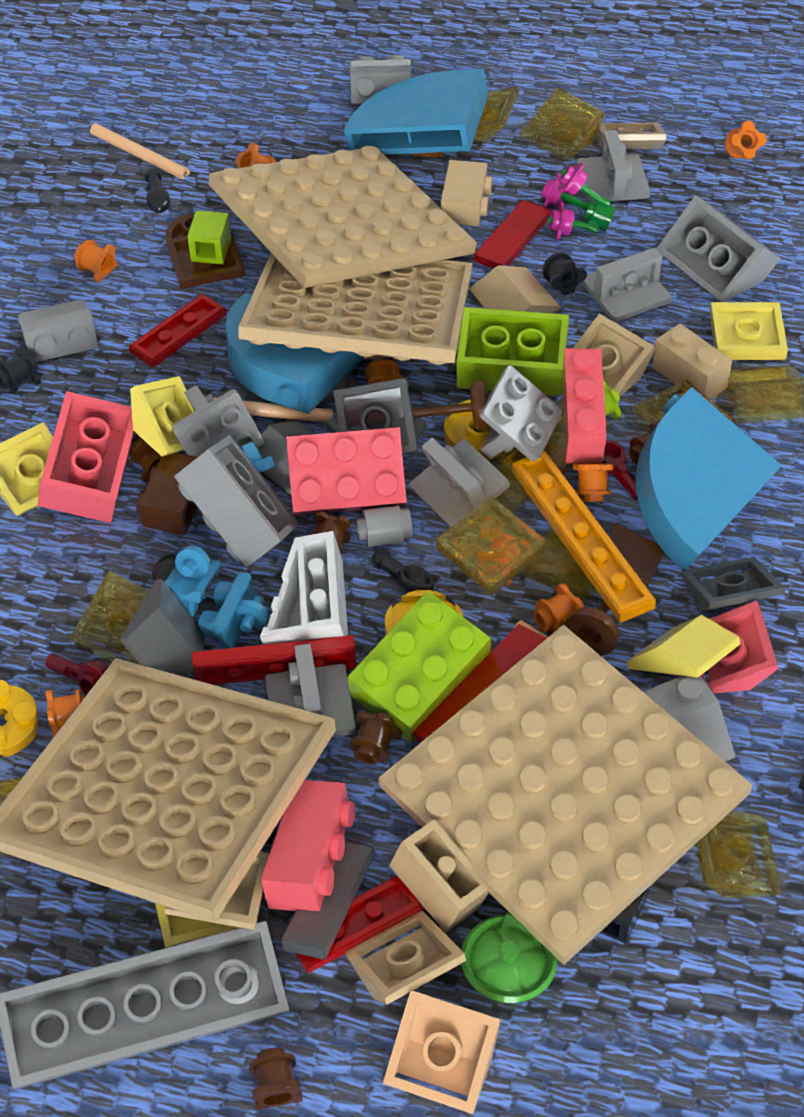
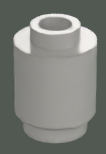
[356,505,413,547]

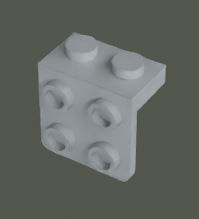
[18,300,99,362]

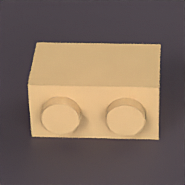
[441,160,493,227]
[652,324,732,401]
[389,819,490,933]

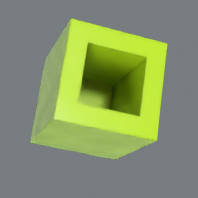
[187,210,231,264]

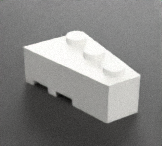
[260,531,348,645]

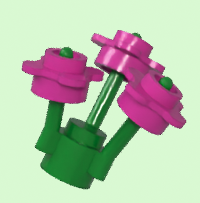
[541,163,616,240]

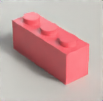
[562,348,606,464]
[261,780,355,911]

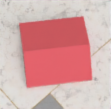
[701,601,779,694]

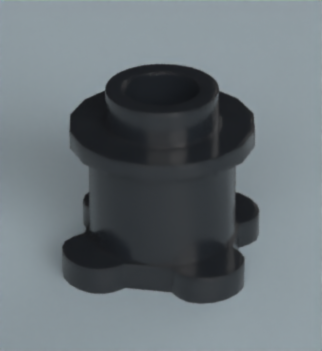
[542,252,587,296]
[0,346,41,393]

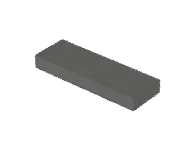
[281,842,374,960]

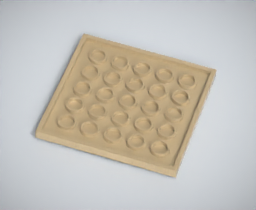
[208,146,477,288]
[238,253,473,365]
[378,625,752,965]
[0,658,336,922]

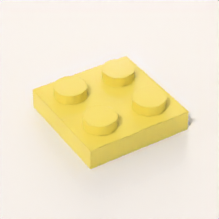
[709,302,788,360]

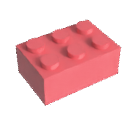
[37,391,135,523]
[286,427,407,516]

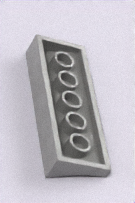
[0,921,289,1090]

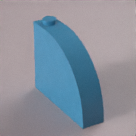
[344,69,488,154]
[226,293,365,414]
[636,387,782,570]

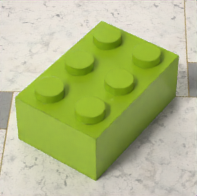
[456,307,569,396]
[347,591,491,743]

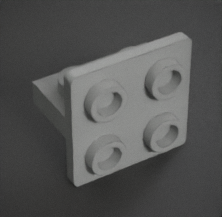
[350,55,411,106]
[577,130,650,203]
[581,248,672,322]
[480,365,562,462]
[172,385,264,457]
[409,437,510,531]
[265,643,356,737]

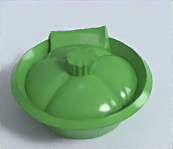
[461,911,558,1003]

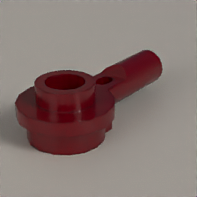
[603,440,638,501]
[45,653,109,695]

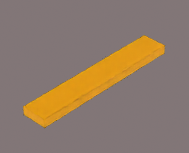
[512,451,656,623]

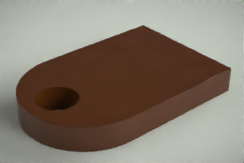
[165,213,245,289]

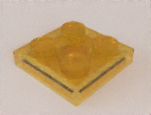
[436,496,547,595]

